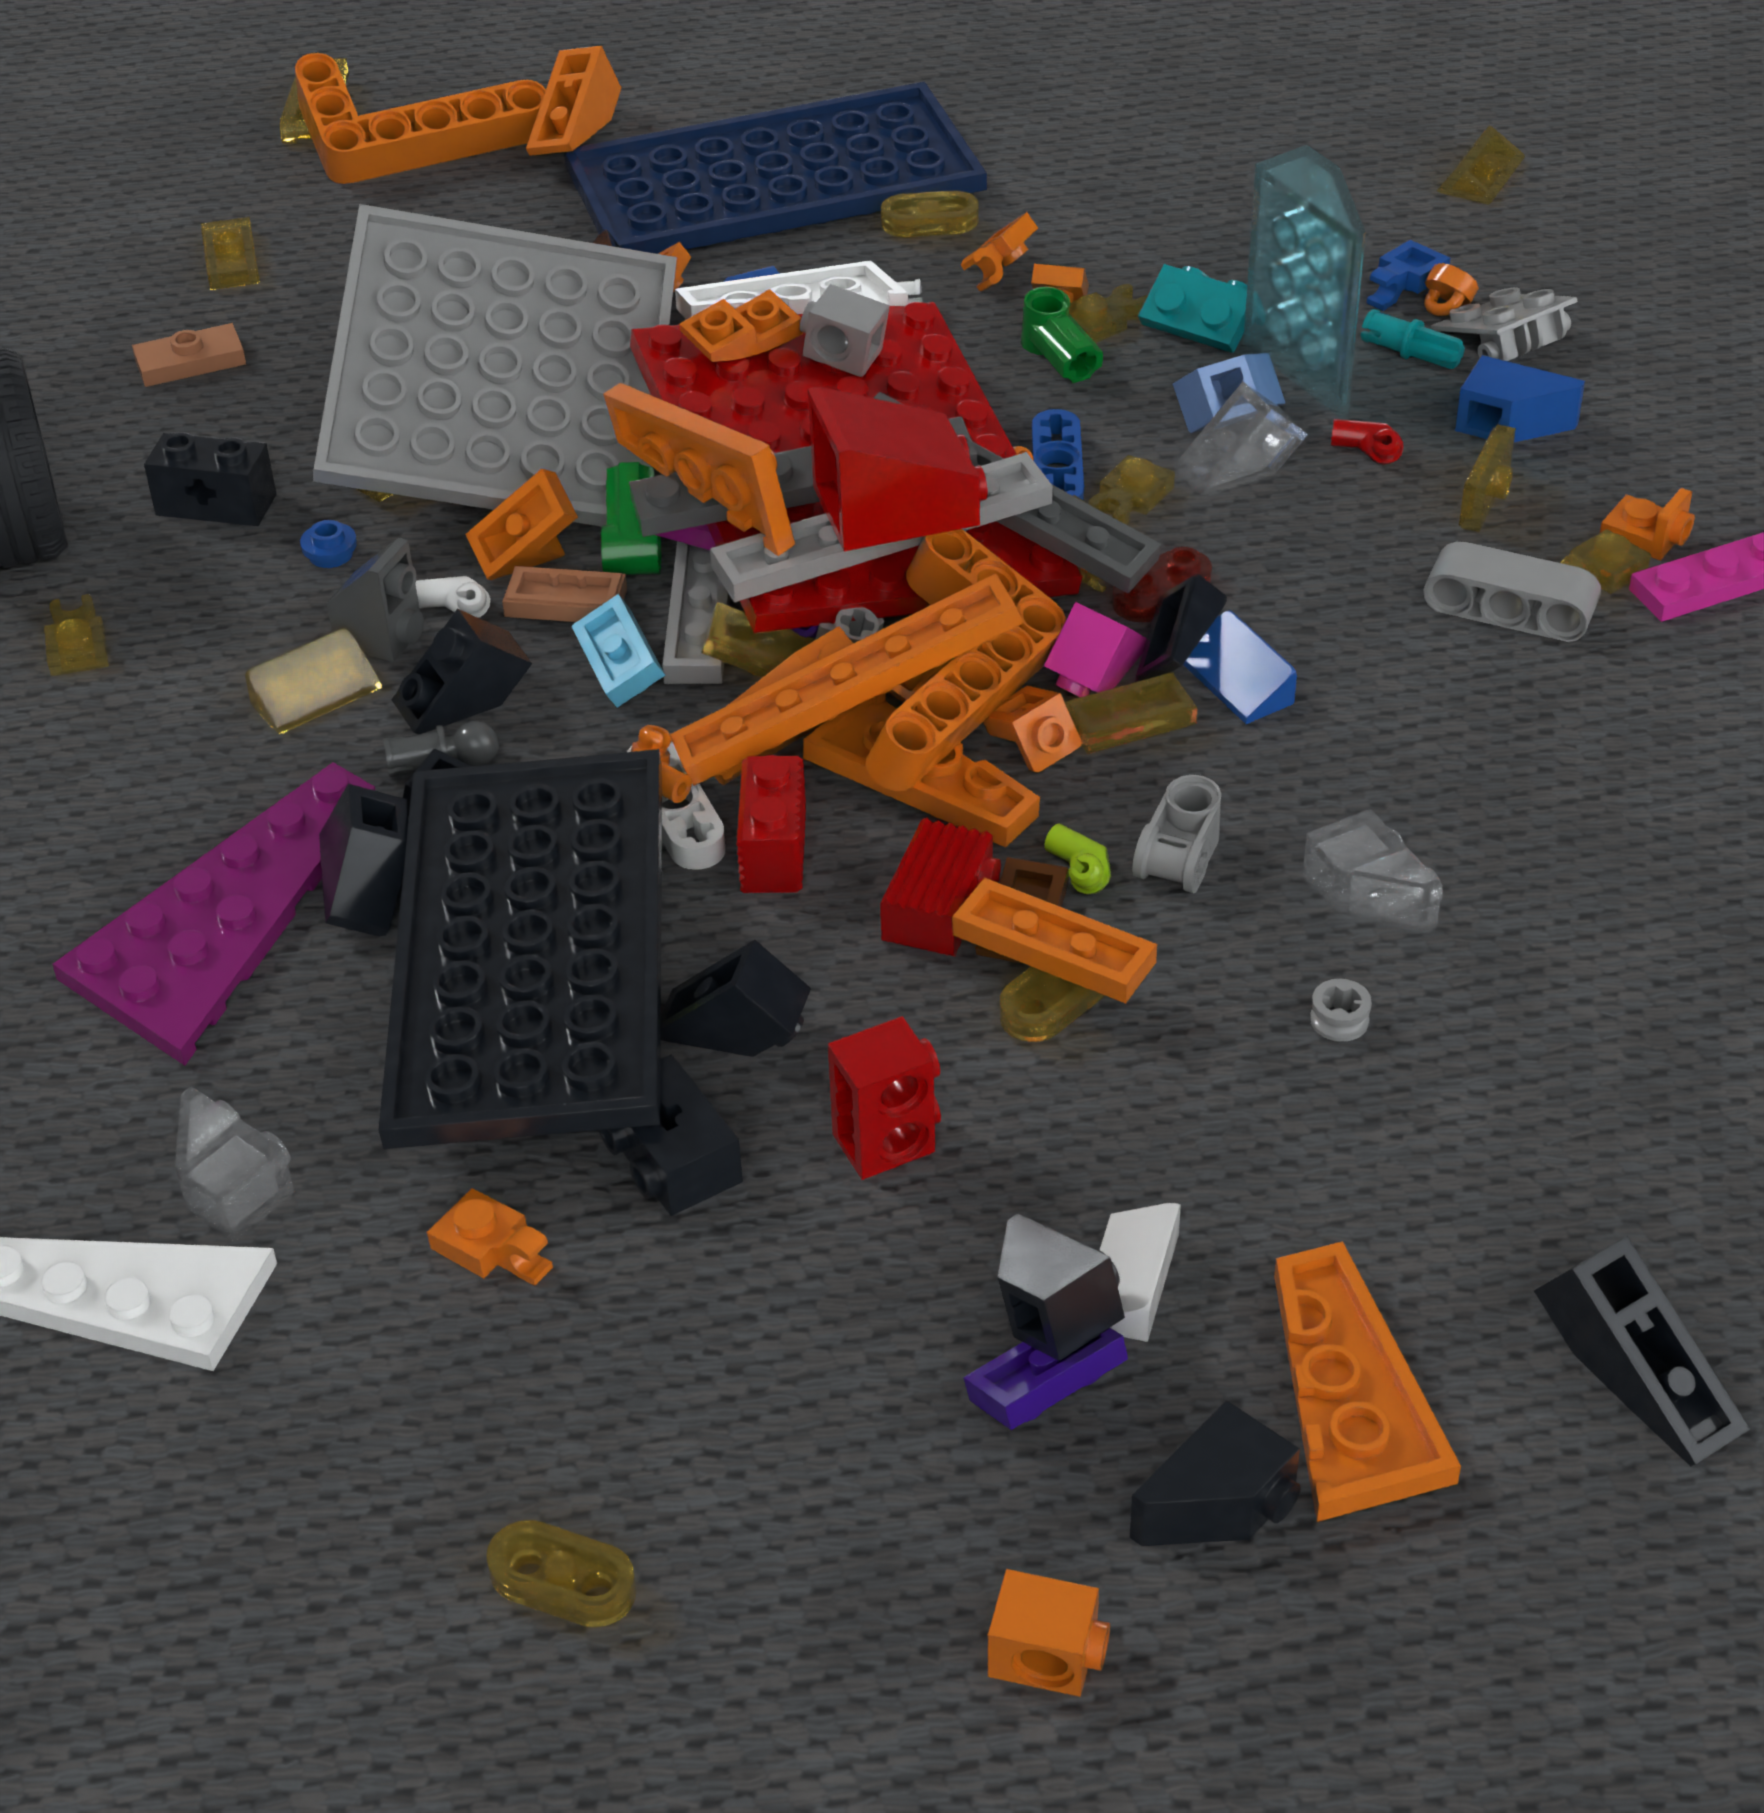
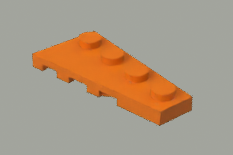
[603,383,795,556]
[803,693,1040,848]
[1274,1241,1461,1522]

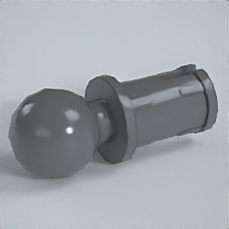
[383,720,500,777]

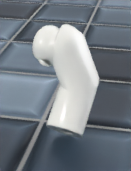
[416,576,490,618]

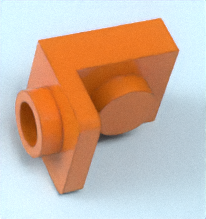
[1599,488,1695,561]
[983,686,1082,773]

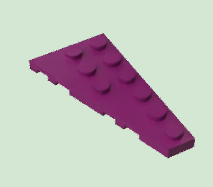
[52,762,376,1066]

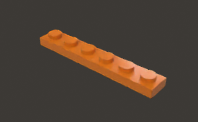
[670,573,1023,786]

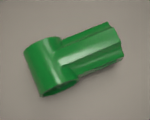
[1021,287,1103,383]
[601,462,662,575]

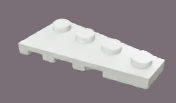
[675,261,908,320]
[0,1237,277,1371]

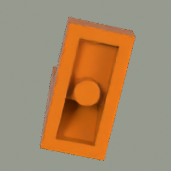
[465,469,578,580]

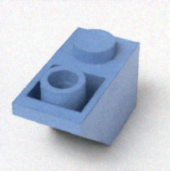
[1173,353,1285,433]

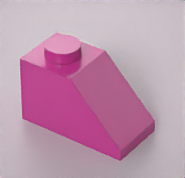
[1044,602,1147,700]

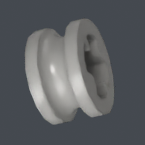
[1310,979,1372,1041]

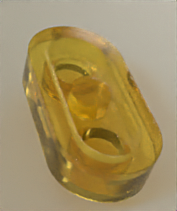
[881,191,979,238]
[1000,967,1105,1042]
[486,1520,636,1627]

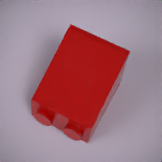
[808,387,988,552]

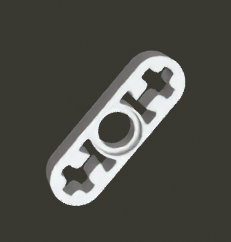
[627,742,726,870]

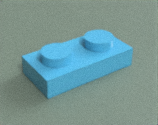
[571,594,665,708]

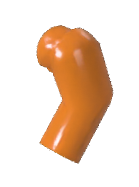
[631,725,692,803]

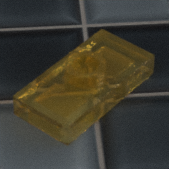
[201,217,260,290]
[1459,424,1516,532]
[701,602,815,677]
[1065,673,1198,754]

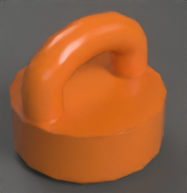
[1424,263,1479,316]

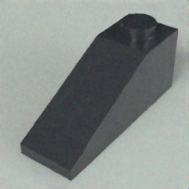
[1534,1236,1750,1467]

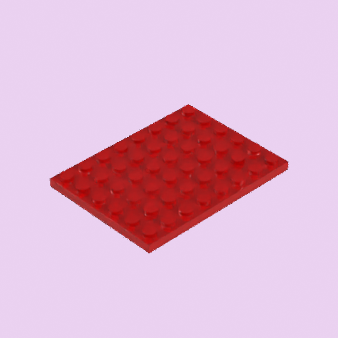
[630,302,1083,633]

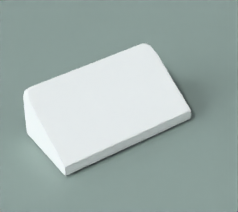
[1100,1203,1181,1342]

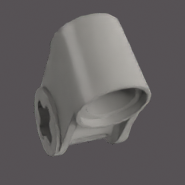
[1132,775,1222,893]

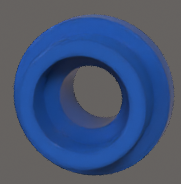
[300,520,357,568]

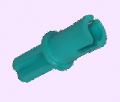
[1360,309,1465,369]

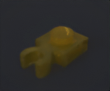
[1069,284,1148,343]
[1088,455,1175,525]
[44,594,109,676]

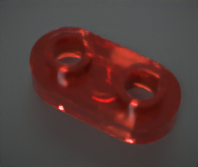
[1112,547,1212,622]

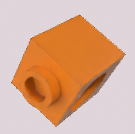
[988,1569,1111,1697]

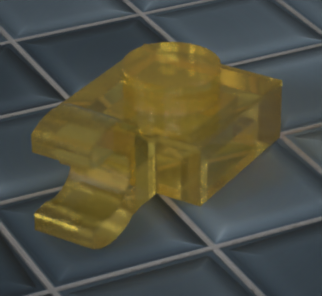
[1560,529,1651,594]

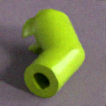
[1044,823,1111,895]

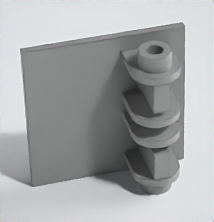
[1431,287,1578,361]

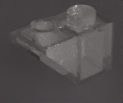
[1302,809,1443,933]
[175,1086,295,1242]

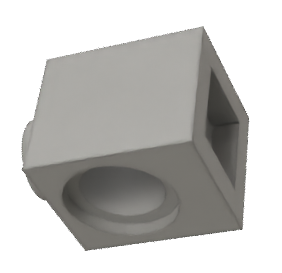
[800,284,890,377]

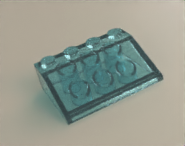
[1243,145,1366,418]

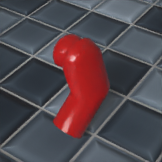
[1331,419,1404,464]

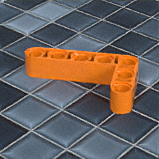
[295,53,546,184]
[866,529,1066,791]

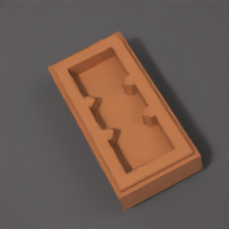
[132,323,246,387]
[502,566,627,622]

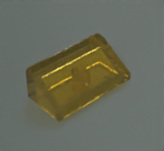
[1436,125,1525,205]
[245,628,381,734]

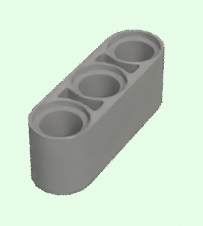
[1423,541,1601,642]

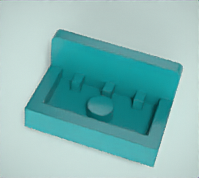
[1138,264,1264,353]

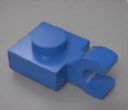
[1366,240,1451,311]

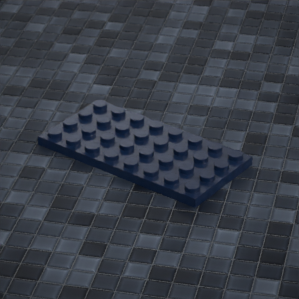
[564,81,987,254]

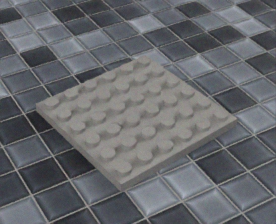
[313,204,677,526]

